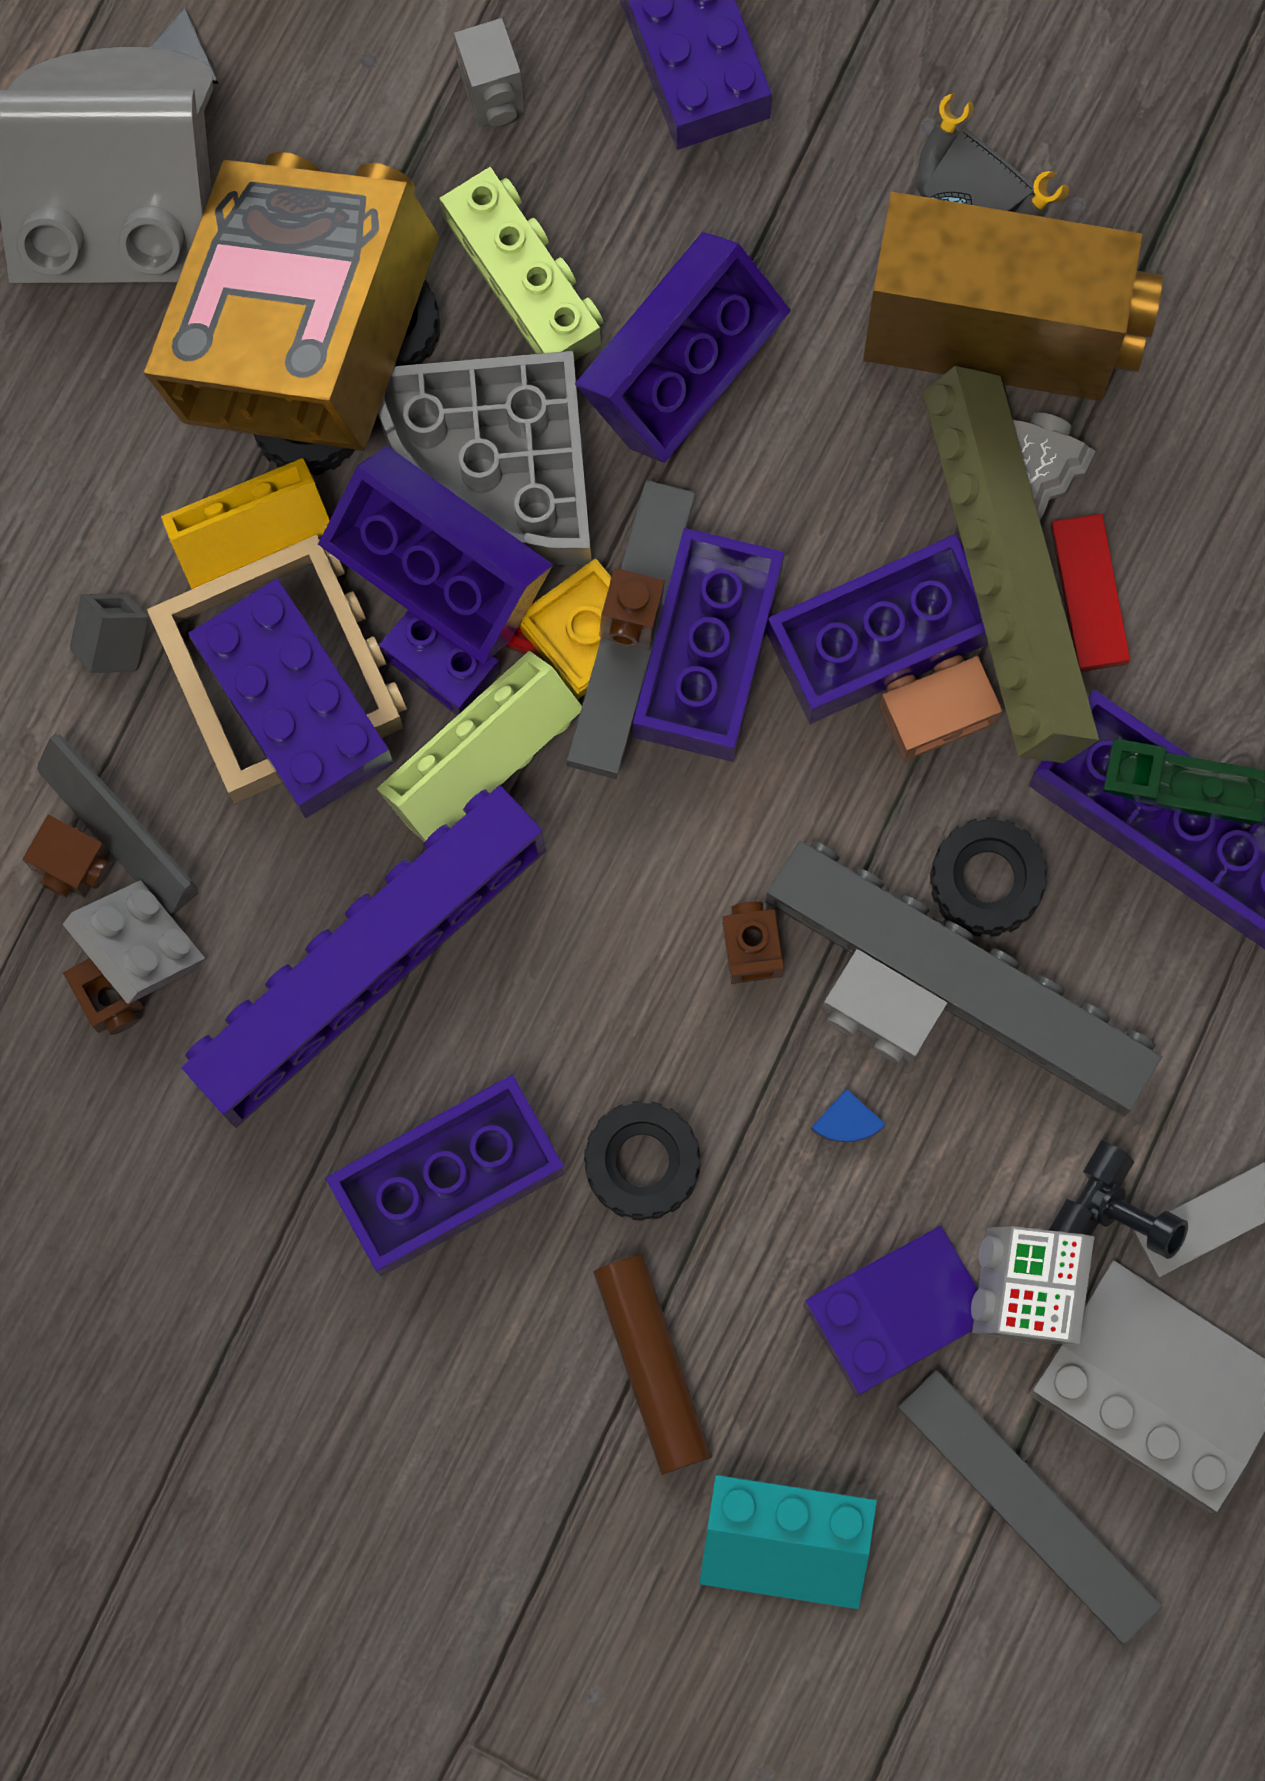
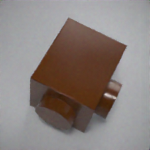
[599,568,665,650]
[22,815,111,898]

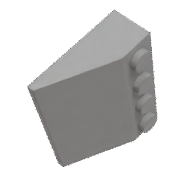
[1027,1260,1265,1513]

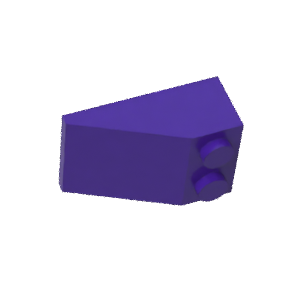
[803,1226,978,1398]

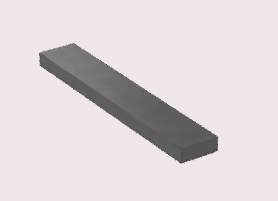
[567,480,695,779]
[897,1370,1162,1645]

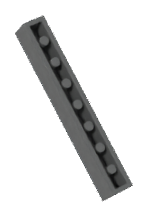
[766,840,1163,1117]

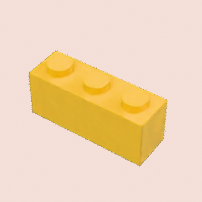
[161,458,330,589]

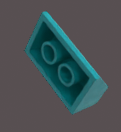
[699,1475,877,1609]

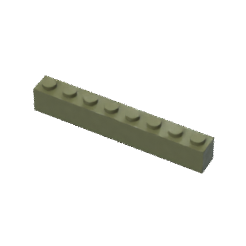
[923,366,1099,763]

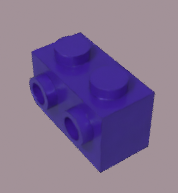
[379,610,501,716]

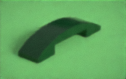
[1104,738,1265,825]

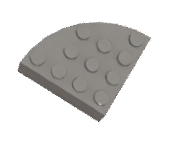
[378,351,591,565]

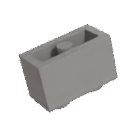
[454,18,525,127]
[822,949,947,1064]

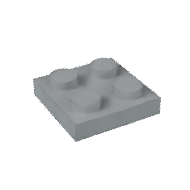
[62,880,205,1004]

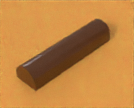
[593,1254,712,1475]

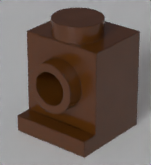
[722,901,784,984]
[63,958,145,1035]

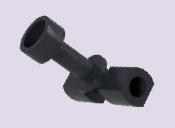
[1049,1140,1188,1259]

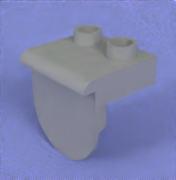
[0,47,213,283]

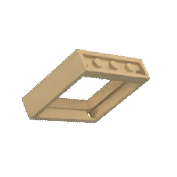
[147,535,407,804]

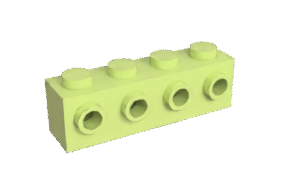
[439,167,604,361]
[377,651,582,842]

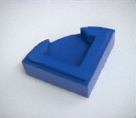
[811,1089,886,1142]

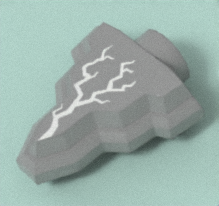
[1013,412,1096,520]

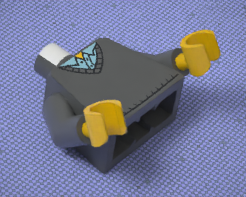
[915,93,1069,217]

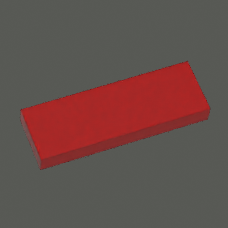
[1050,514,1130,672]

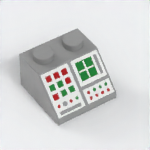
[971,1226,1094,1344]

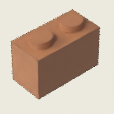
[879,655,1003,762]

